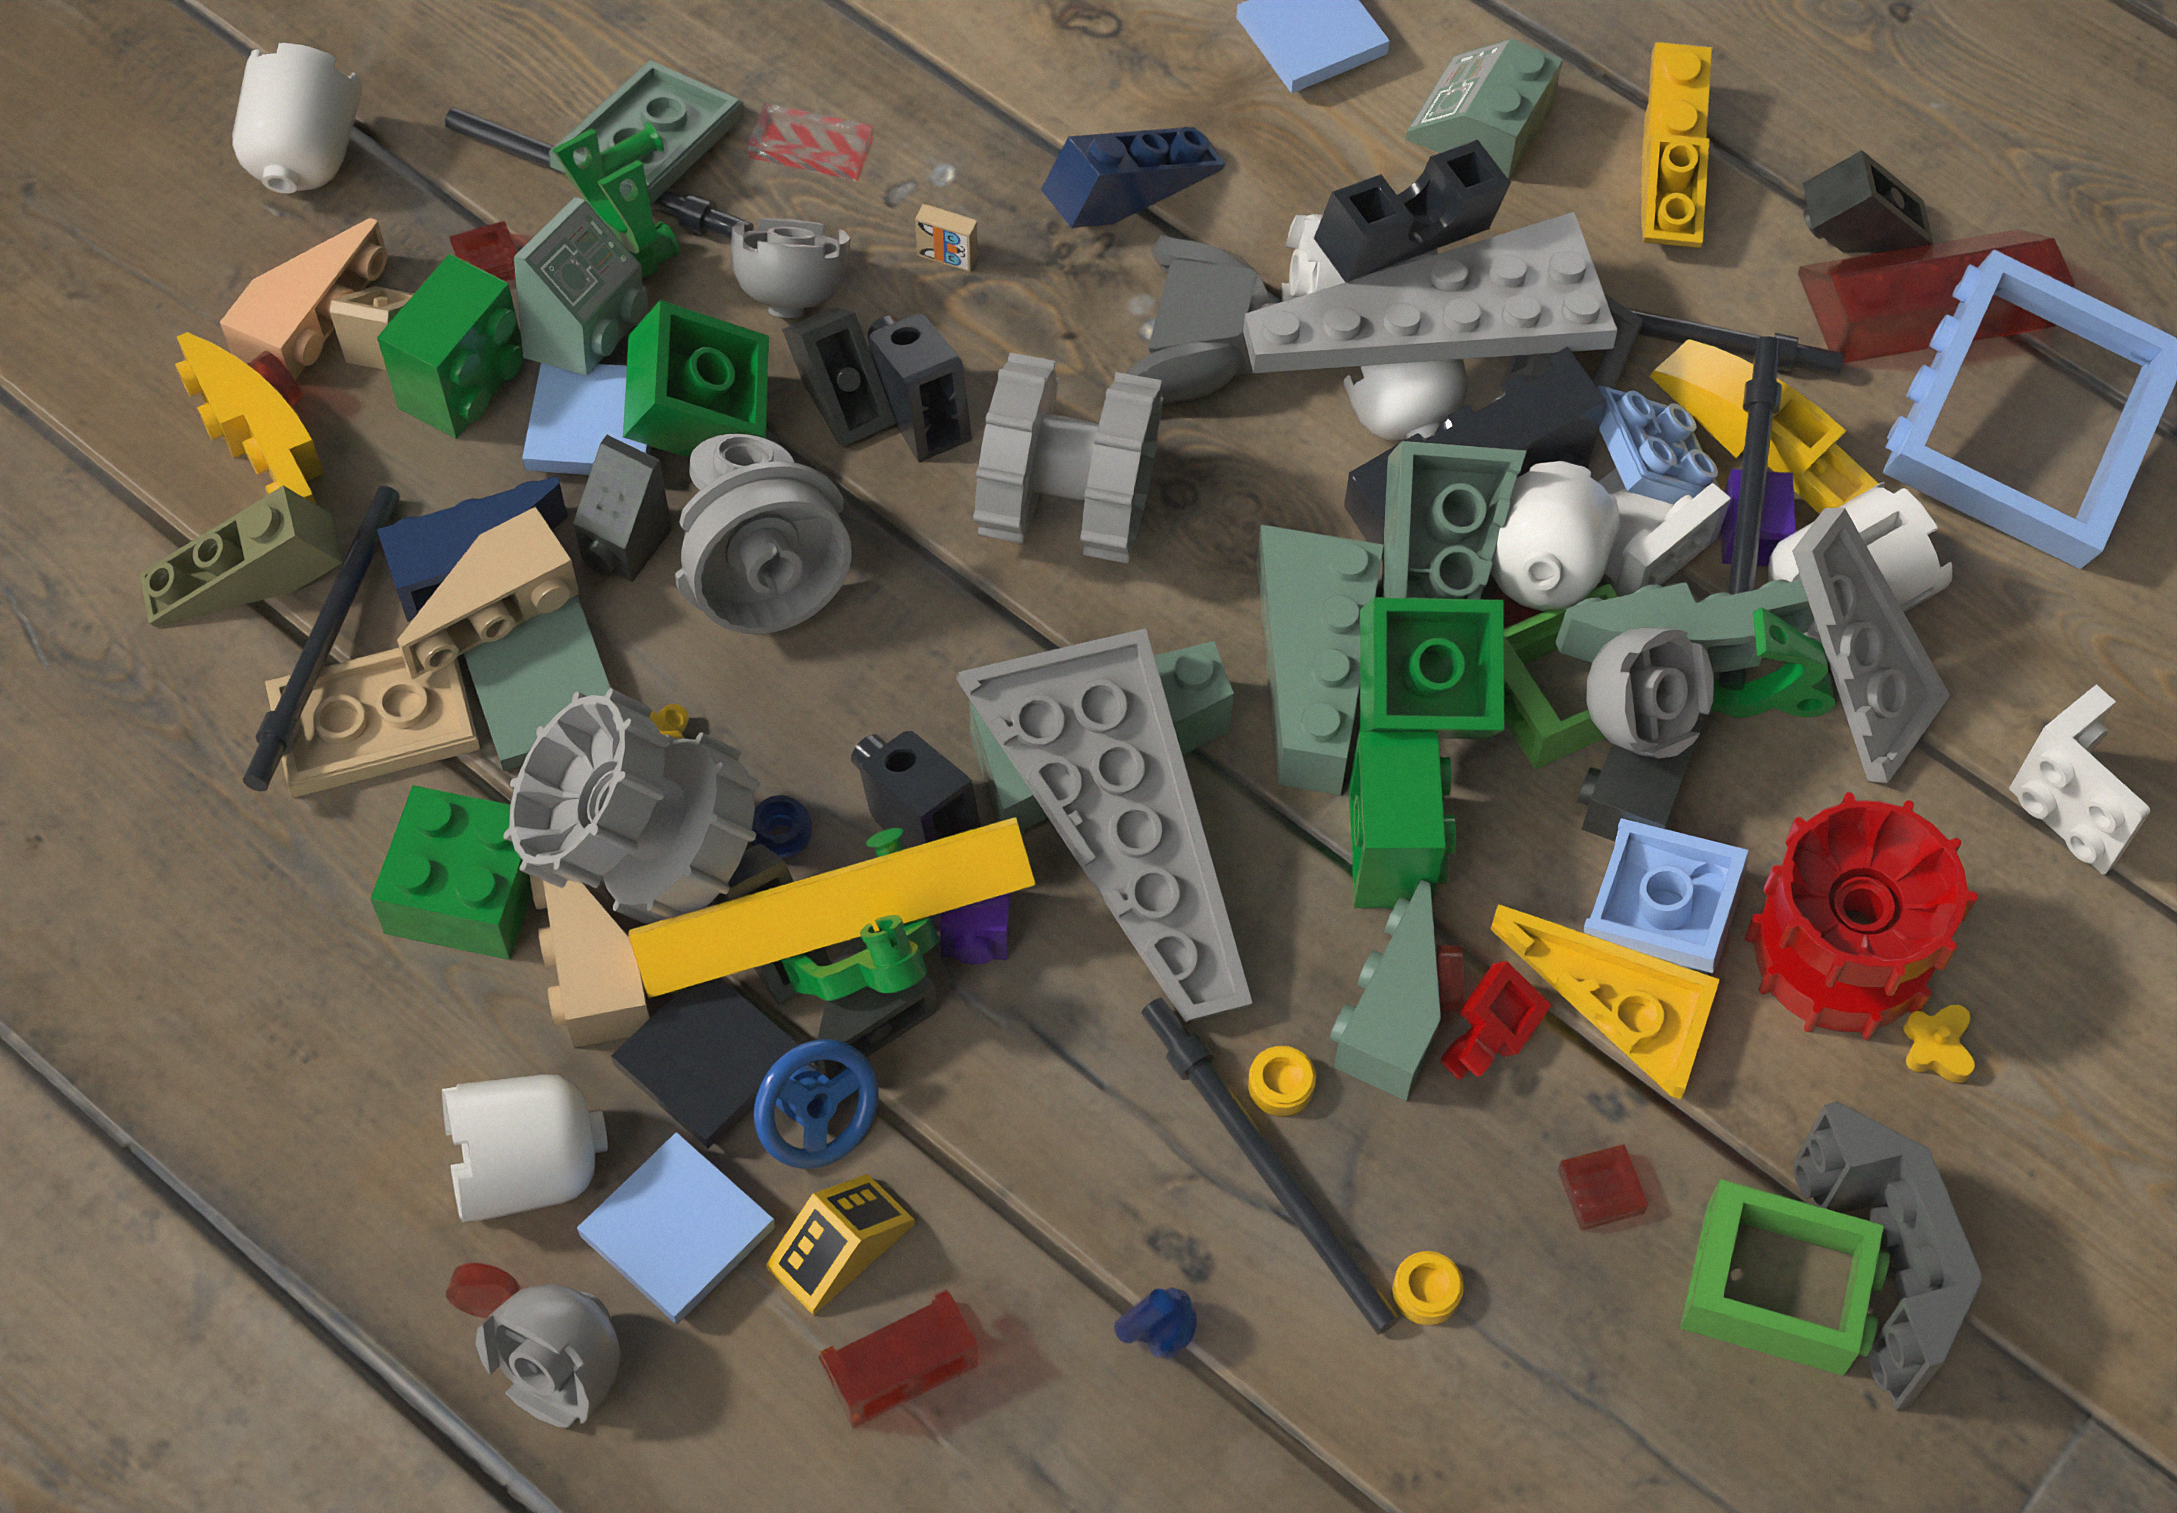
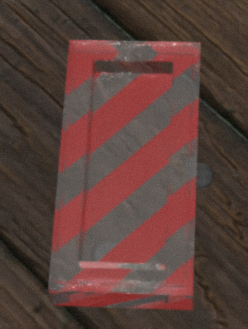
[747,103,874,181]

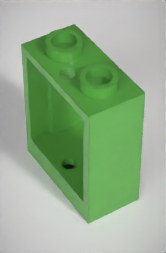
[1503,583,1618,770]
[1680,1179,1890,1376]

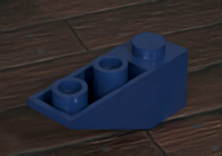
[1041,127,1225,228]
[377,476,568,622]

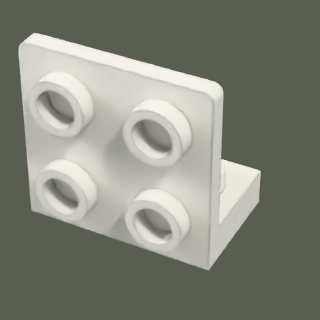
[1598,468,1731,596]
[2009,684,2150,874]

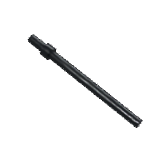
[445,107,754,240]
[1627,308,1844,376]
[1718,336,1782,690]
[243,486,400,792]
[1141,998,1400,1335]

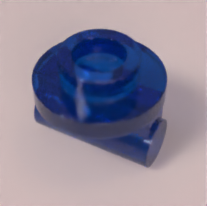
[1114,1288,1197,1359]

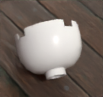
[1344,359,1468,441]

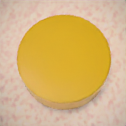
[1248,1046,1316,1117]
[1392,1251,1464,1325]

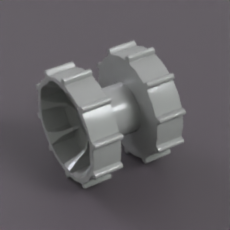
[973,353,1163,564]
[504,688,760,925]

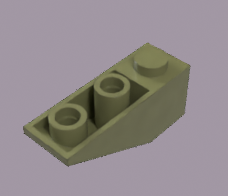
[139,485,343,627]

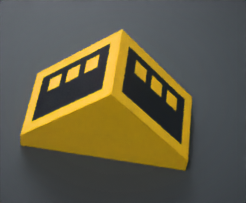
[766,1174,915,1316]

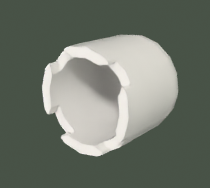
[233,43,362,194]
[1491,461,1620,611]
[442,1074,608,1222]

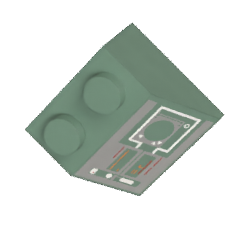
[1405,38,1563,179]
[514,197,648,376]

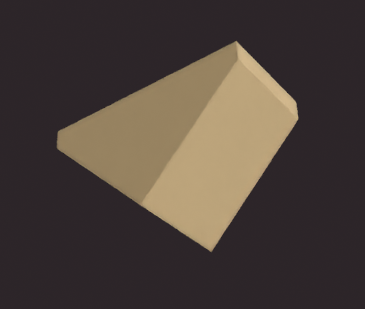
[330,286,414,371]

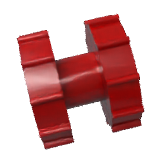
[1744,792,1978,1041]

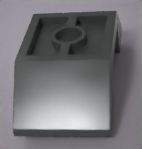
[1794,1101,1983,1411]

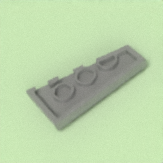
[1792,508,1950,783]

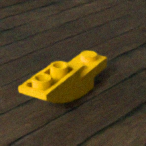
[1641,42,1712,248]
[175,332,324,504]
[1649,339,1879,514]

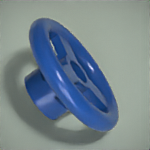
[754,1039,879,1169]

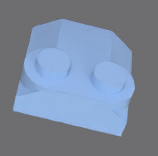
[1584,818,1749,975]

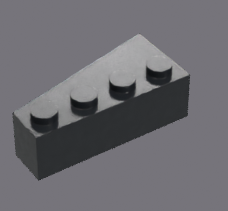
[1344,347,1606,560]

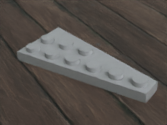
[956,628,1253,1023]

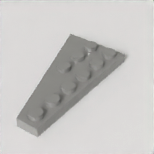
[1243,212,1617,373]

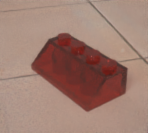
[1798,229,2075,364]

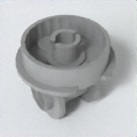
[675,434,852,634]

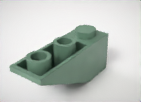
[1330,880,1441,1101]

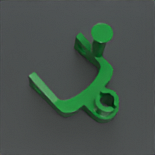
[552,122,681,280]
[1698,607,1836,718]
[781,828,939,1001]

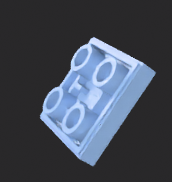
[1236,0,1390,94]
[522,363,651,475]
[1597,385,1720,504]
[577,1132,775,1325]

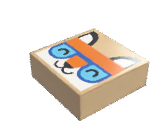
[915,204,978,272]

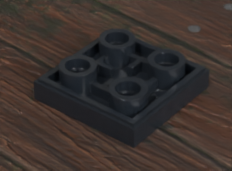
[611,977,799,1149]

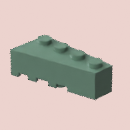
[1381,441,1526,600]
[1256,524,1384,796]
[969,641,1234,837]

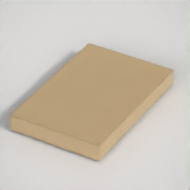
[265,648,481,798]

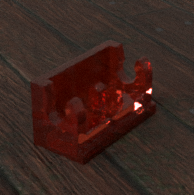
[818,1289,979,1429]

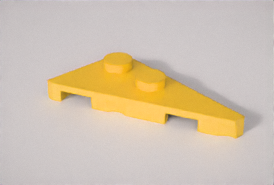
[1491,904,1720,1100]

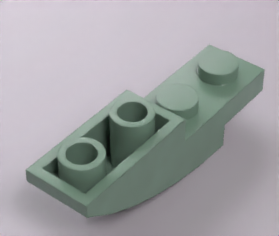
[1556,580,1814,673]

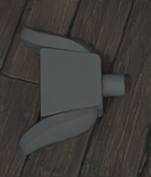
[1125,235,1277,406]

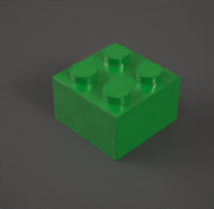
[377,253,524,439]
[623,300,769,458]
[1360,597,1504,739]
[1348,732,1456,908]
[370,785,533,960]

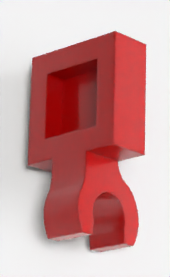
[1440,961,1552,1080]

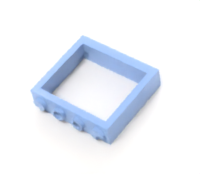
[1882,250,2177,569]

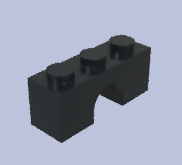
[1313,139,1511,283]

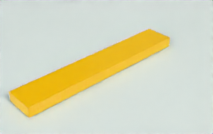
[628,817,1036,998]

